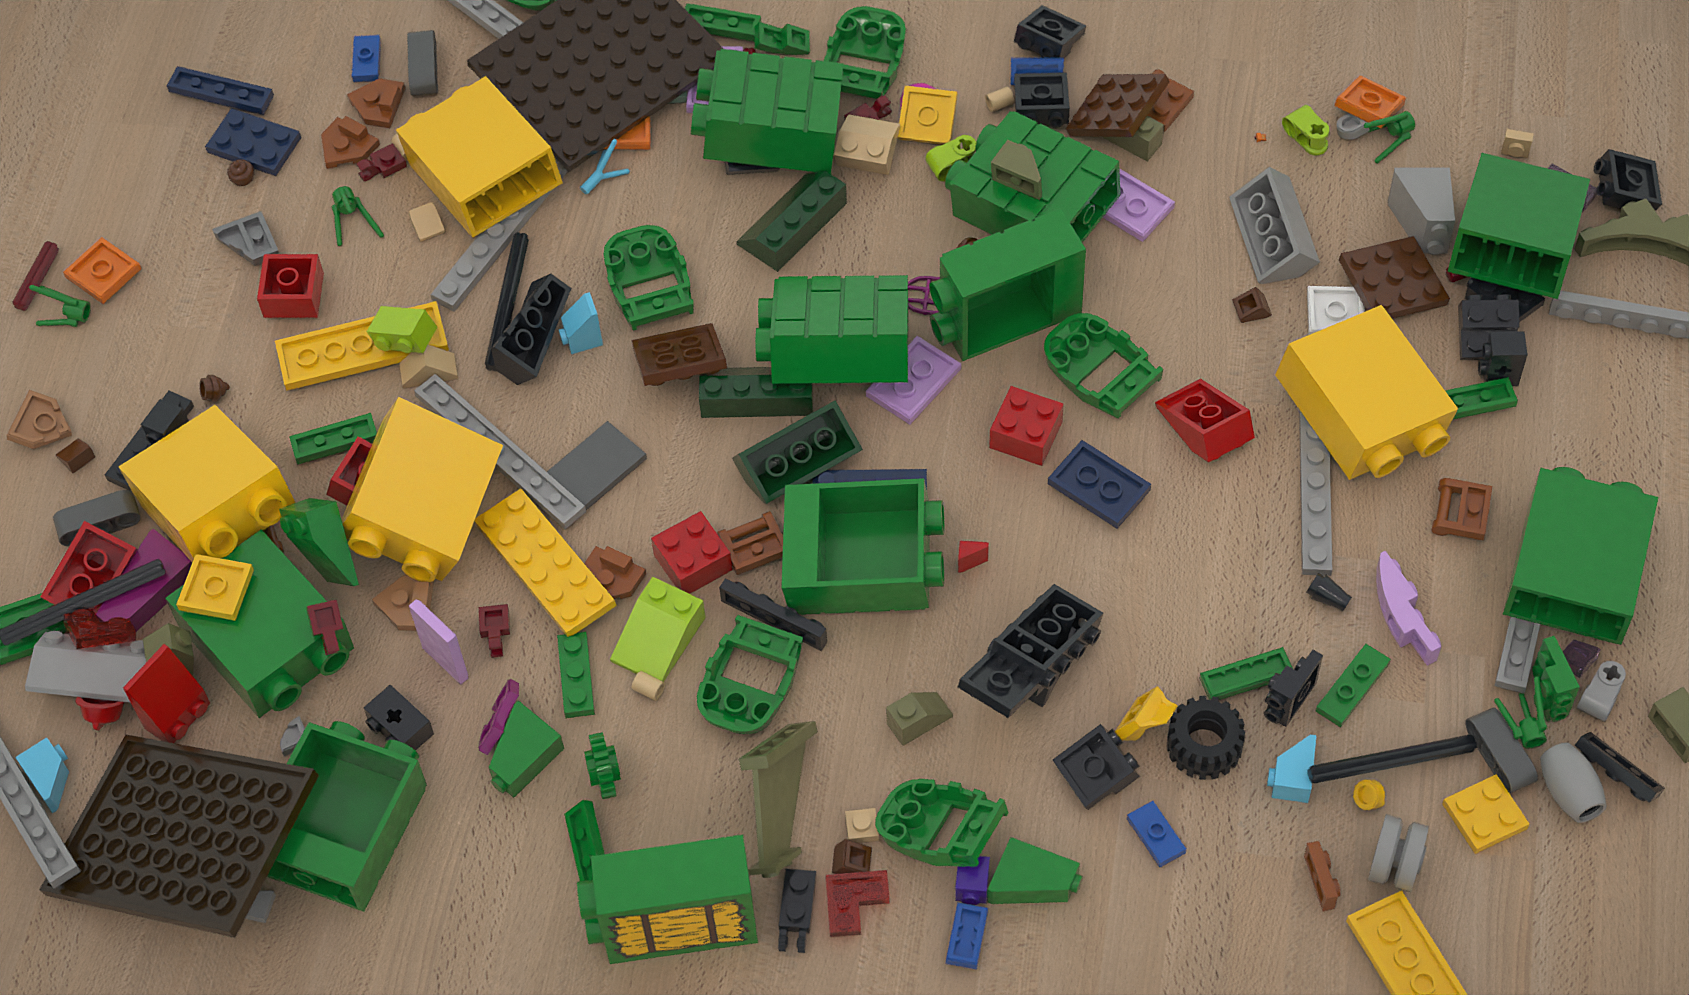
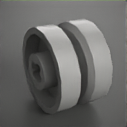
[1368,814,1429,893]

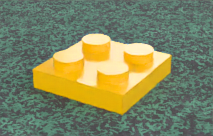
[898,86,958,145]
[176,554,254,621]
[1442,774,1530,854]

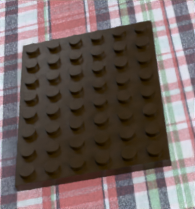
[467,0,724,172]
[39,734,319,938]

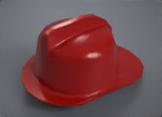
[75,697,124,730]

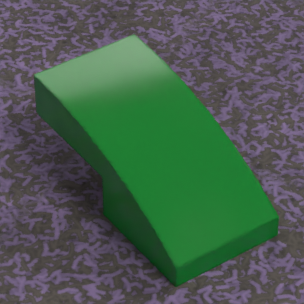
[754,22,810,55]

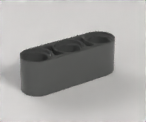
[407,30,438,96]
[53,490,141,546]
[1465,707,1538,794]

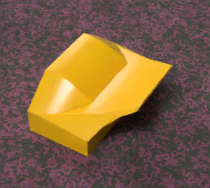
[1115,686,1178,741]

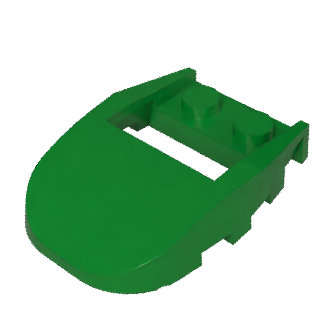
[824,6,906,100]
[603,225,694,331]
[1044,313,1163,419]
[697,615,803,734]
[875,779,1009,866]

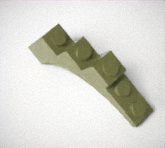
[1574,199,1689,266]

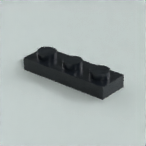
[1574,732,1665,803]

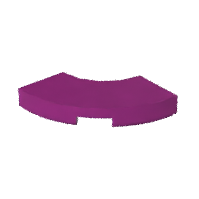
[478,679,519,755]

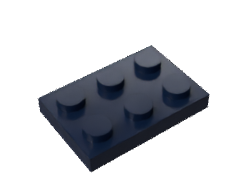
[205,108,302,176]
[1047,440,1151,529]

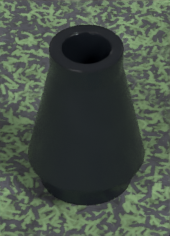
[1306,573,1352,611]

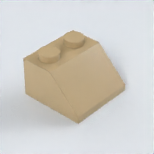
[834,115,900,175]

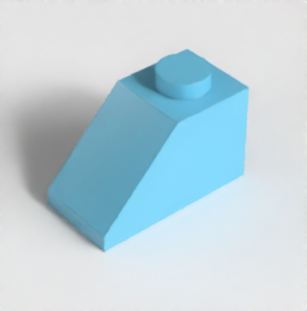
[558,292,603,354]
[1267,734,1317,803]
[15,737,69,813]

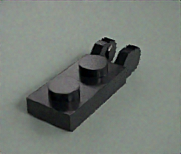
[778,869,817,953]

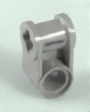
[1577,661,1626,722]

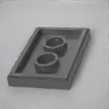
[547,421,647,510]

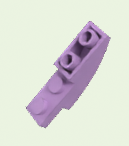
[1376,551,1441,665]

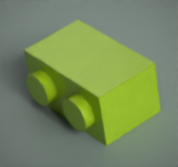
[366,306,437,353]

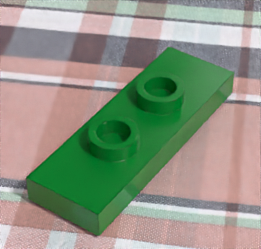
[1315,644,1391,728]
[1199,647,1293,700]

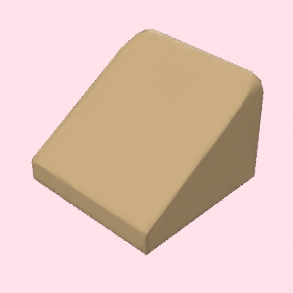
[408,202,445,242]

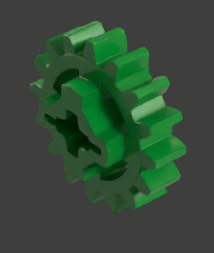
[584,732,621,799]

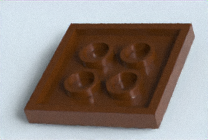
[1065,74,1170,137]
[1339,236,1450,319]
[631,323,727,386]

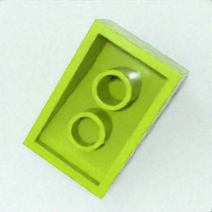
[610,577,706,682]

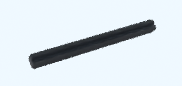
[485,232,529,371]
[0,559,166,645]
[1307,734,1477,784]

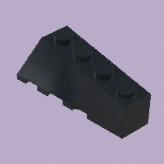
[491,273,572,385]

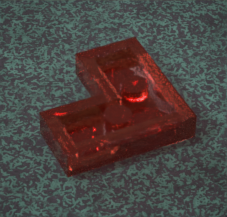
[64,609,136,649]
[825,870,890,937]

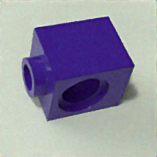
[955,856,990,905]

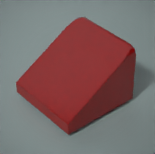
[958,540,989,573]

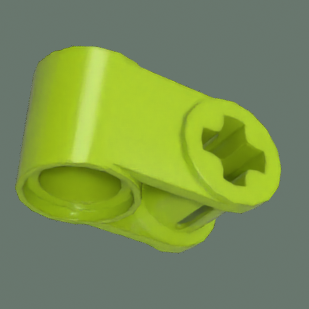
[1282,105,1329,156]
[925,135,976,182]

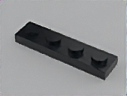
[105,390,194,491]
[719,578,827,651]

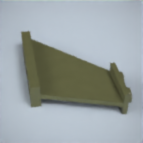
[739,721,818,878]

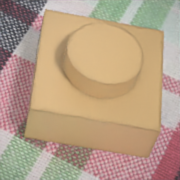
[1501,129,1534,158]
[845,808,879,843]

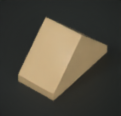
[399,345,458,389]

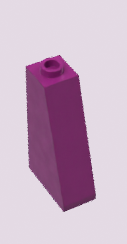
[96,529,192,641]

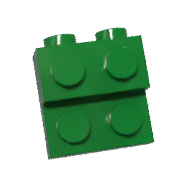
[1532,636,1580,722]

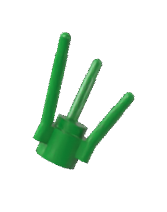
[1364,111,1415,163]
[331,186,384,246]
[29,285,91,327]
[1494,676,1547,749]

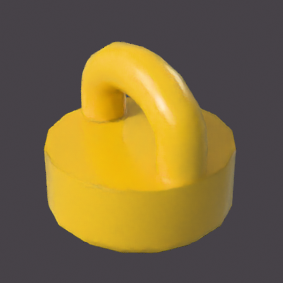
[1353,779,1385,810]

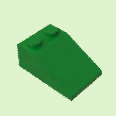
[279,498,359,586]

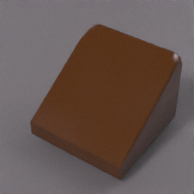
[1232,287,1272,323]
[56,438,95,474]
[832,839,872,877]

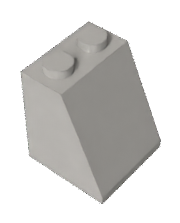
[1388,168,1455,255]

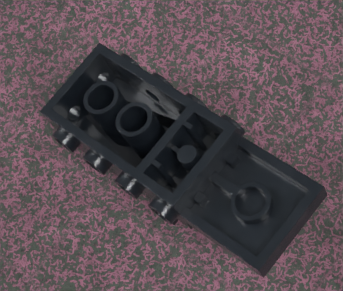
[957,584,1104,718]

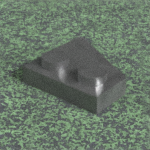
[212,211,279,266]

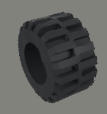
[1167,696,1245,780]

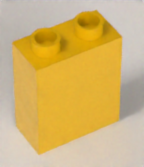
[396,76,563,238]
[1275,305,1458,480]
[342,397,503,582]
[119,405,296,562]

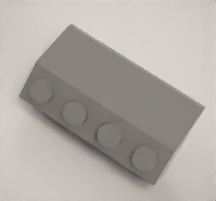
[1229,167,1320,284]
[25,631,146,703]

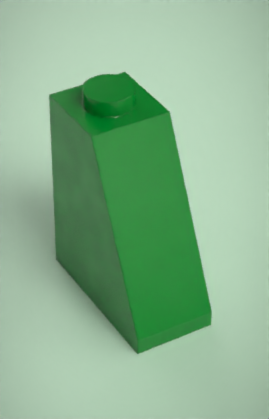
[489,700,564,798]
[987,837,1083,904]

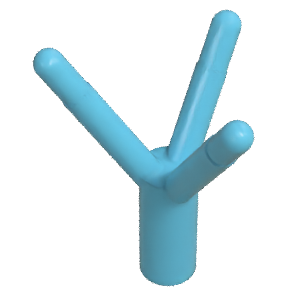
[580,139,630,195]

